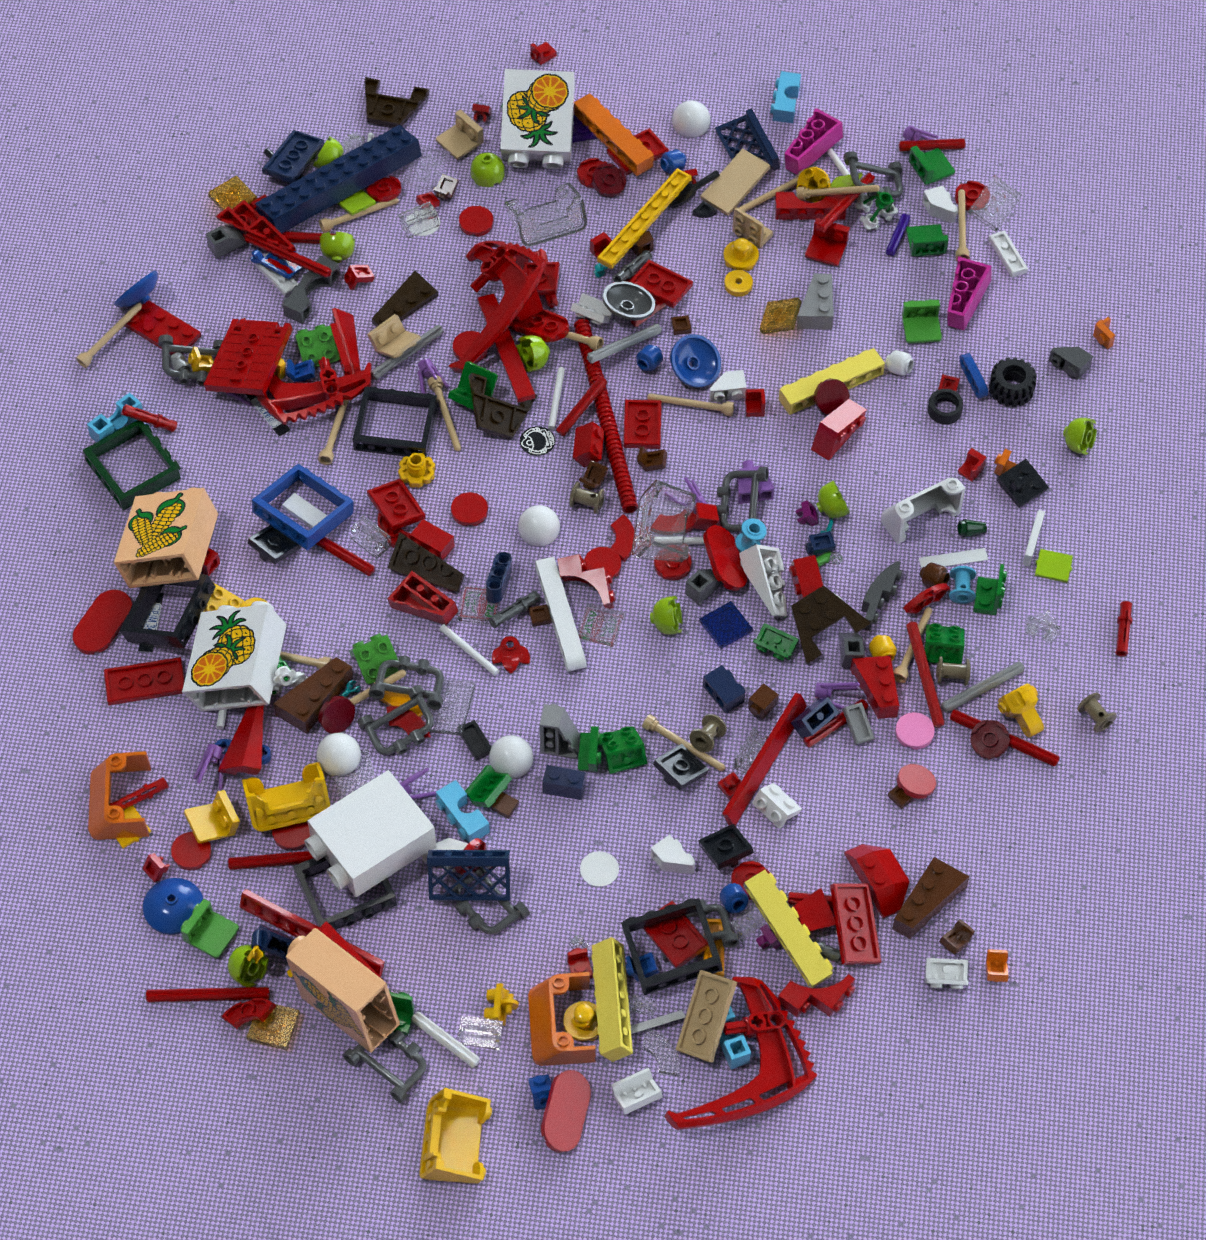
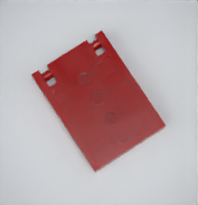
[204,319,293,396]

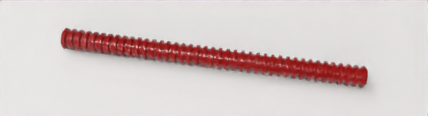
[574,319,638,513]

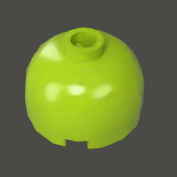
[313,136,344,169]
[470,152,505,187]
[320,232,355,263]
[516,335,550,372]
[1063,417,1097,455]
[816,480,850,518]
[650,596,683,635]
[227,944,269,987]

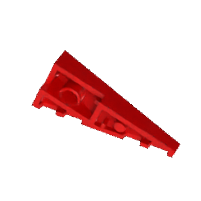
[216,200,296,251]
[218,705,264,775]

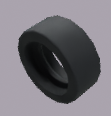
[928,389,963,424]

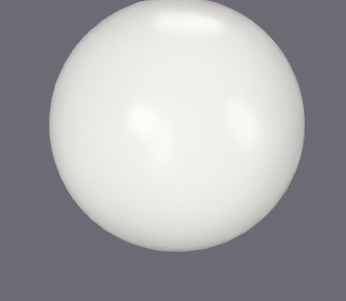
[672,100,711,138]
[518,505,560,546]
[316,733,361,777]
[489,735,533,779]

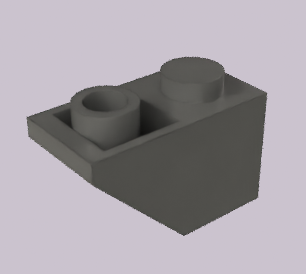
[206,226,247,258]
[1049,346,1093,380]
[685,569,723,605]
[838,632,864,667]

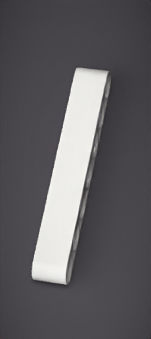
[535,557,587,672]

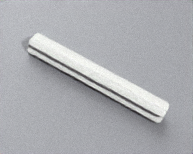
[412,1012,480,1068]

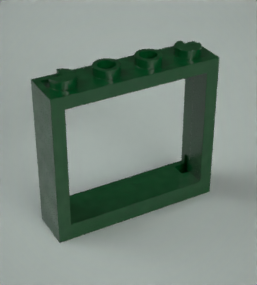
[82,420,181,511]

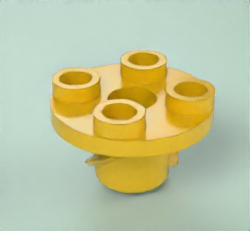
[796,167,831,202]
[723,238,759,271]
[563,1001,599,1041]

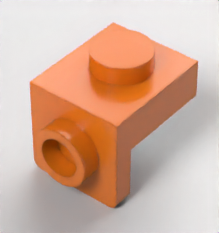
[1093,317,1115,349]
[994,448,1017,476]
[985,949,1009,982]

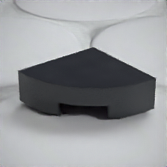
[692,201,717,218]

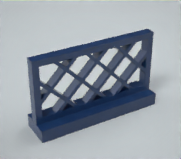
[715,108,780,170]
[427,850,511,901]

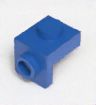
[285,359,315,382]
[625,952,659,982]
[528,1074,551,1110]

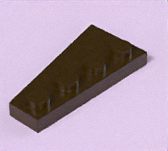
[372,271,438,327]
[388,533,465,593]

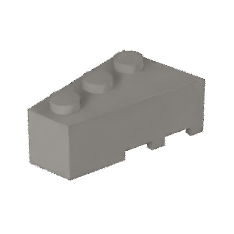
[796,274,834,330]
[539,704,580,760]

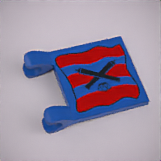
[250,250,307,280]

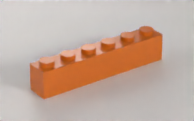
[574,93,654,176]

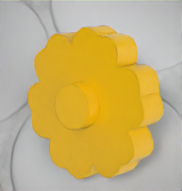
[398,453,436,488]

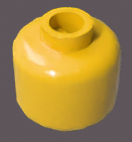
[869,635,897,661]

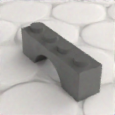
[282,256,340,324]

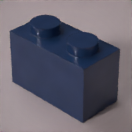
[703,665,746,714]
[791,697,839,738]
[542,765,586,800]

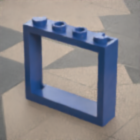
[252,464,354,551]

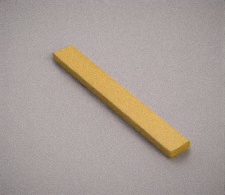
[597,168,692,269]

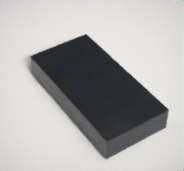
[457,720,491,761]

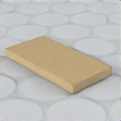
[700,148,770,216]
[675,970,737,1063]

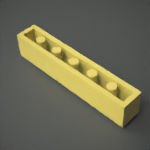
[778,348,885,415]
[743,870,833,988]
[591,937,633,1062]

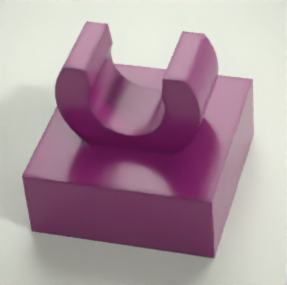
[796,500,819,526]
[756,924,781,949]

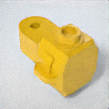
[997,683,1044,738]

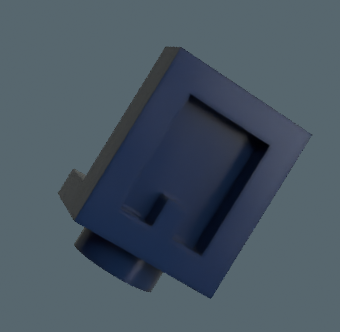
[805,531,836,558]

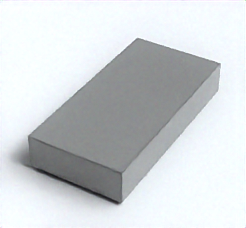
[842,702,875,745]

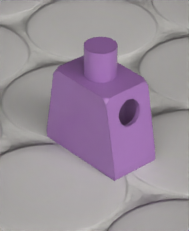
[737,460,774,504]

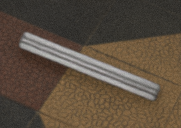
[587,324,662,363]
[372,325,444,380]
[941,662,1025,713]

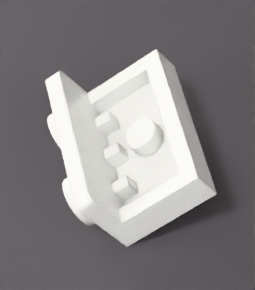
[570,293,612,325]
[752,783,802,829]
[925,958,968,989]
[611,1068,663,1114]

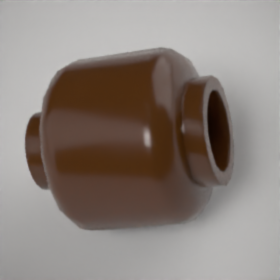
[920,562,950,587]

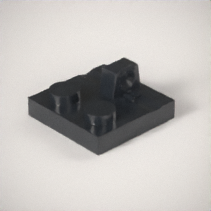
[996,459,1049,508]
[248,525,301,564]
[653,744,709,790]
[698,824,754,870]

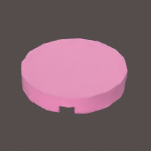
[895,712,935,750]

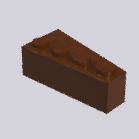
[273,657,353,734]
[892,857,970,939]

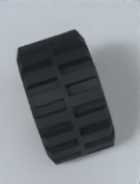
[989,357,1037,407]

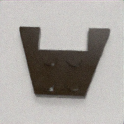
[364,77,429,127]
[469,373,537,440]
[791,585,870,664]

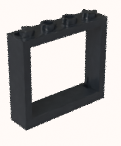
[353,387,438,458]
[119,574,216,648]
[293,857,397,930]
[621,898,723,995]

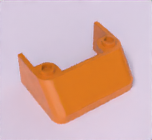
[88,751,151,840]
[528,972,596,1066]

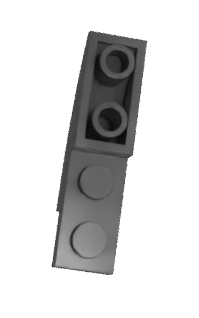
[861,561,903,631]

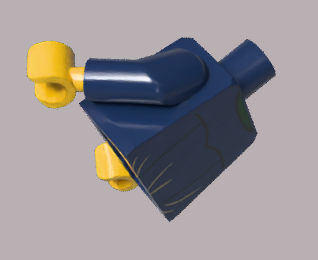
[247,924,294,978]

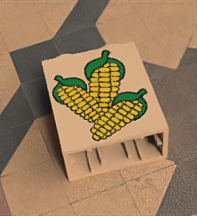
[114,488,218,588]
[286,928,400,1053]

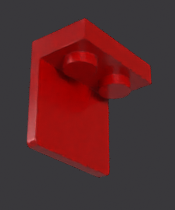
[805,218,850,266]

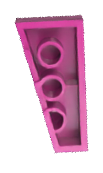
[785,108,843,175]
[947,256,992,330]

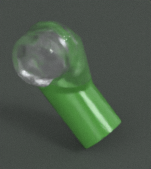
[816,551,843,567]

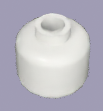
[885,350,914,376]

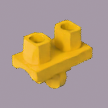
[484,983,519,1026]

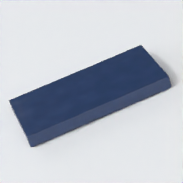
[262,130,325,183]

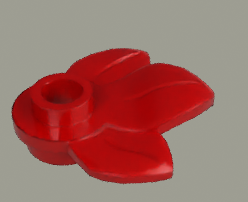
[492,636,530,674]

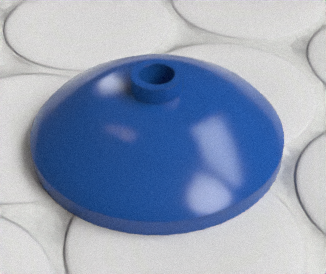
[114,270,158,308]
[670,334,721,388]
[143,878,203,935]

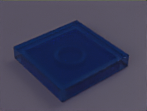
[699,601,753,649]

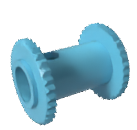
[735,518,767,552]
[949,566,976,604]

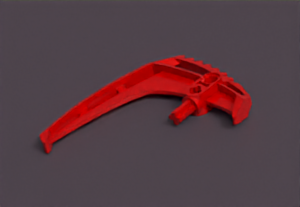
[449,241,547,373]
[239,318,372,425]
[664,977,817,1130]

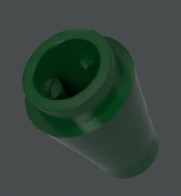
[957,519,987,537]

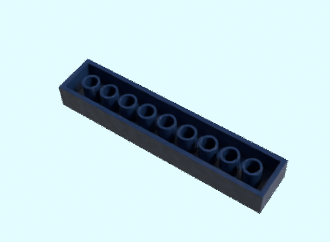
[255,125,422,233]

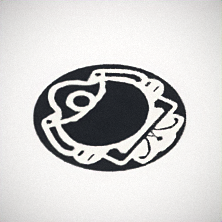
[520,426,555,456]

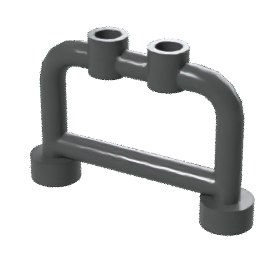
[843,151,903,198]
[158,335,223,386]
[717,467,769,532]
[369,655,444,710]
[357,685,434,755]
[453,867,530,935]
[662,900,739,962]
[343,1030,427,1104]

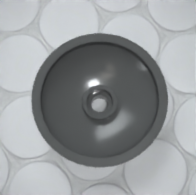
[602,282,655,321]

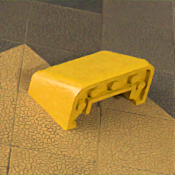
[242,762,331,832]
[419,1087,492,1184]

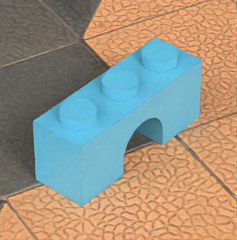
[770,71,801,123]
[87,392,143,442]
[435,780,490,843]
[719,1006,751,1070]

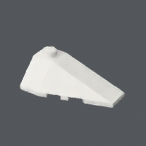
[739,544,787,618]

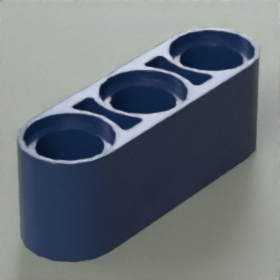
[486,552,512,603]

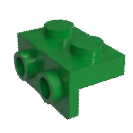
[753,623,799,661]
[578,726,603,772]
[465,765,512,808]

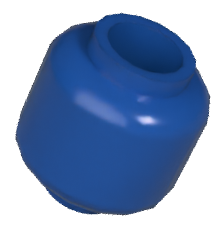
[660,149,687,174]
[636,344,663,372]
[719,883,749,914]

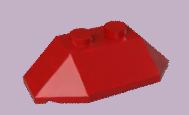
[844,844,910,919]

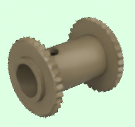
[569,482,605,514]
[936,656,971,686]
[1077,693,1117,732]
[689,714,727,753]

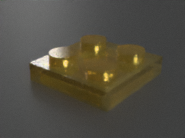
[208,175,257,211]
[759,297,802,334]
[246,1004,300,1051]

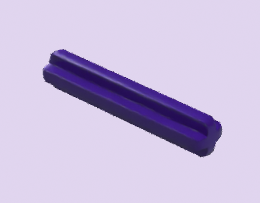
[886,213,910,256]

